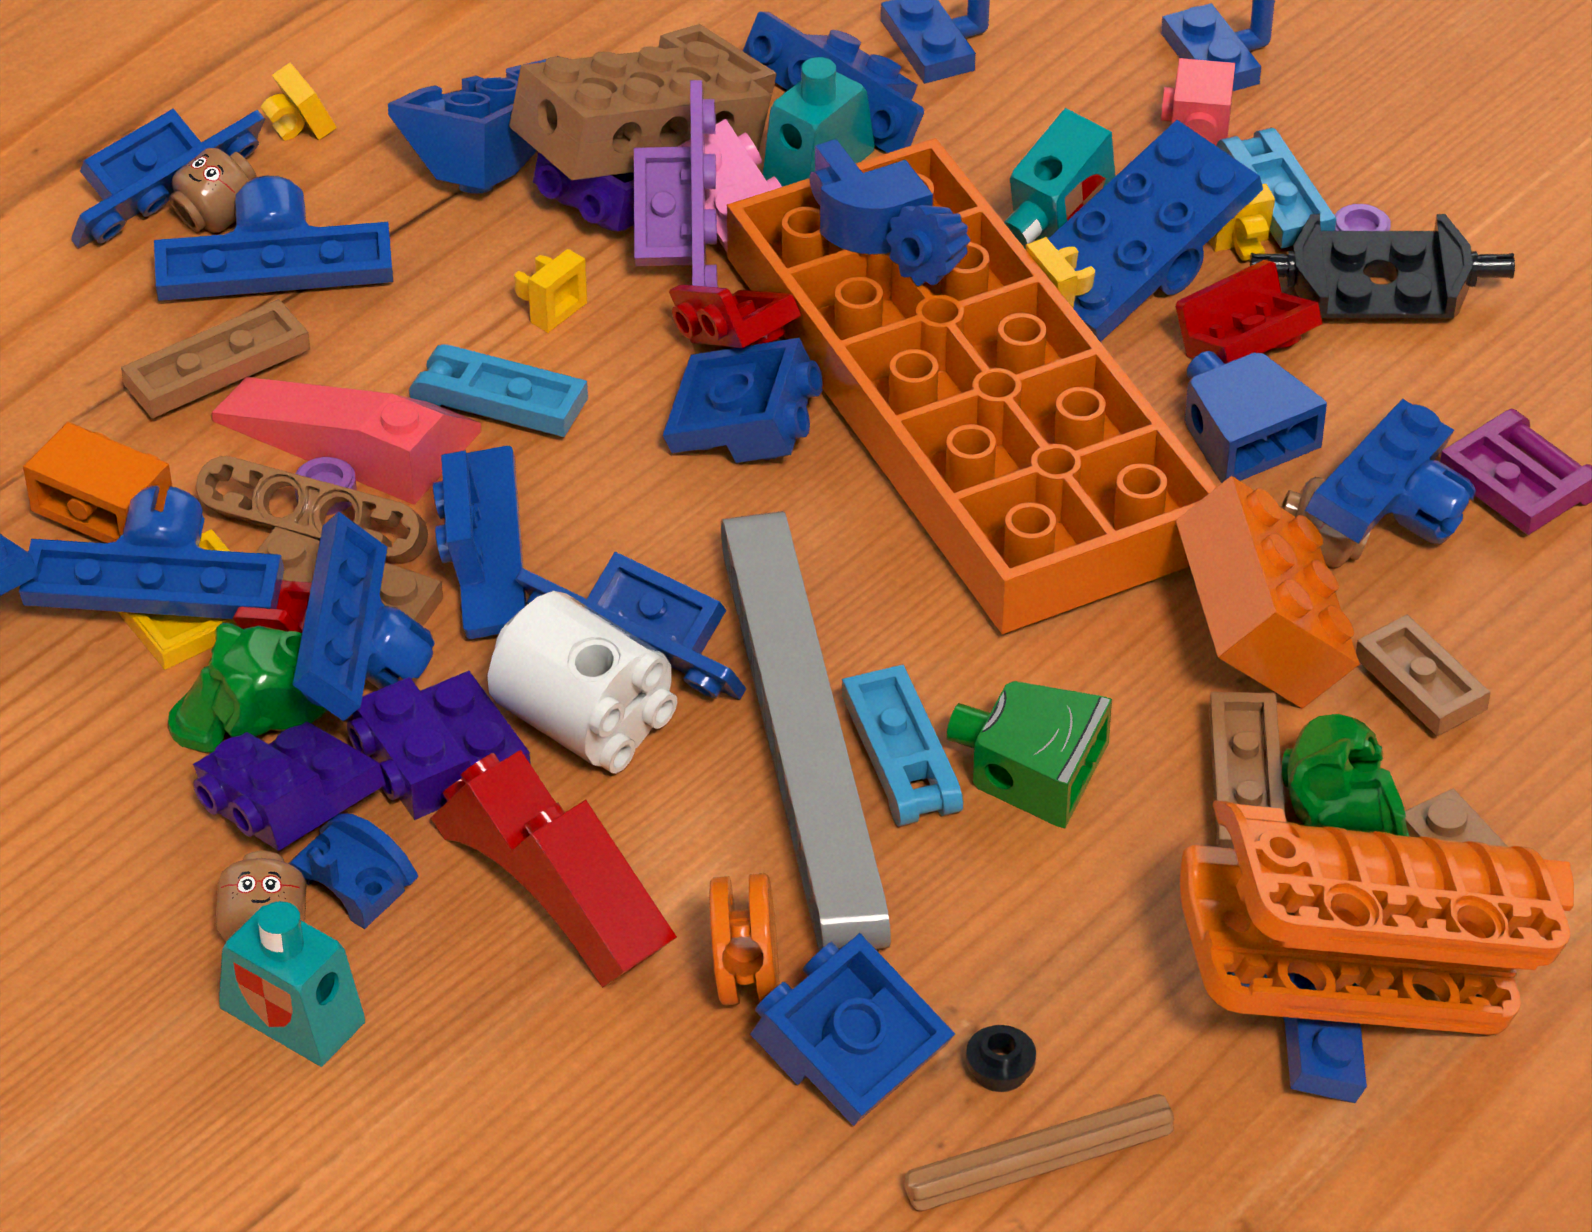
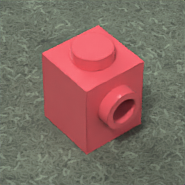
[1161,58,1235,146]

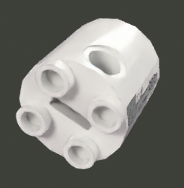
[487,591,678,773]

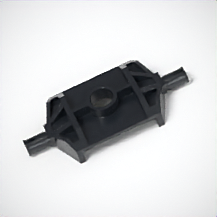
[1250,214,1515,318]

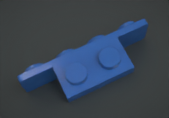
[743,11,924,153]
[71,108,265,249]
[433,445,527,639]
[515,552,746,700]

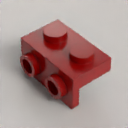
[1175,260,1323,364]
[669,285,802,348]

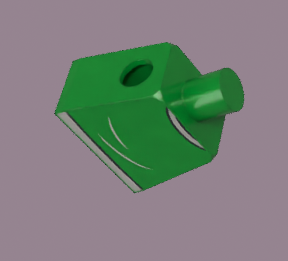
[947,681,1112,829]

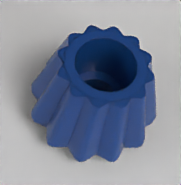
[886,205,970,286]

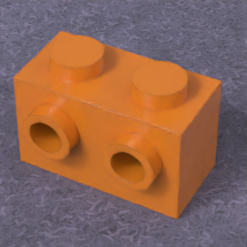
[23,422,172,543]

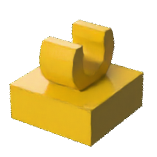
[261,63,337,141]
[1209,184,1275,261]
[1025,237,1095,308]
[514,249,588,333]

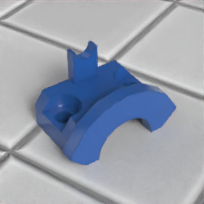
[289,814,418,929]

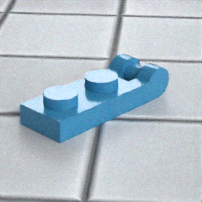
[1217,127,1336,249]
[409,344,588,437]
[842,664,963,827]

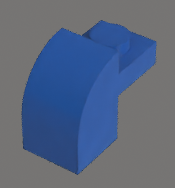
[810,139,933,254]

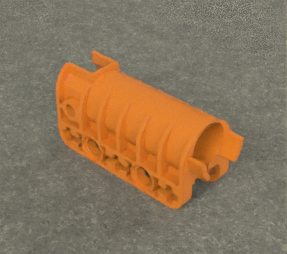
[1180,800,1574,1035]

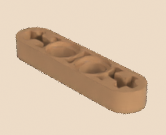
[196,456,428,563]

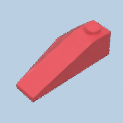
[212,377,481,505]

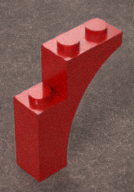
[431,750,677,988]

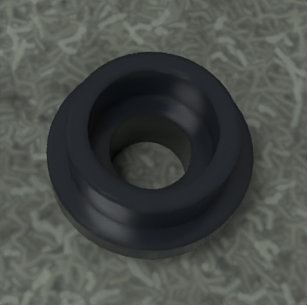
[966,1025,1036,1092]

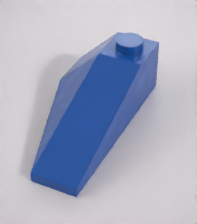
[388,56,569,193]

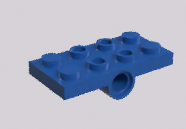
[1048,120,1263,342]

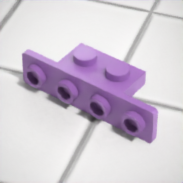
[634,80,718,287]

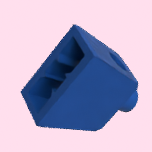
[1185,351,1327,483]

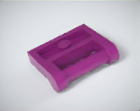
[1440,409,1592,535]

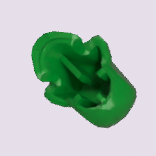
[168,623,327,753]
[1282,714,1409,836]

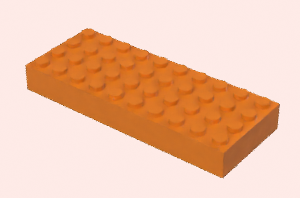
[727,138,1217,634]

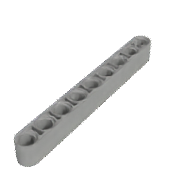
[721,511,891,951]

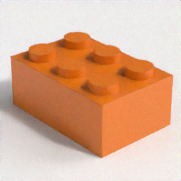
[1176,475,1360,709]

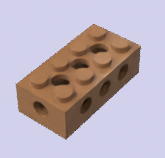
[509,42,772,180]

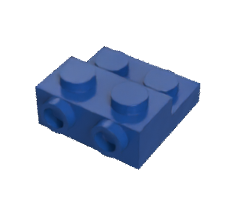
[663,338,823,463]
[750,933,955,1126]

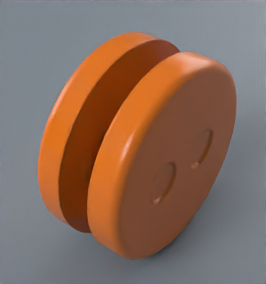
[709,873,779,1005]

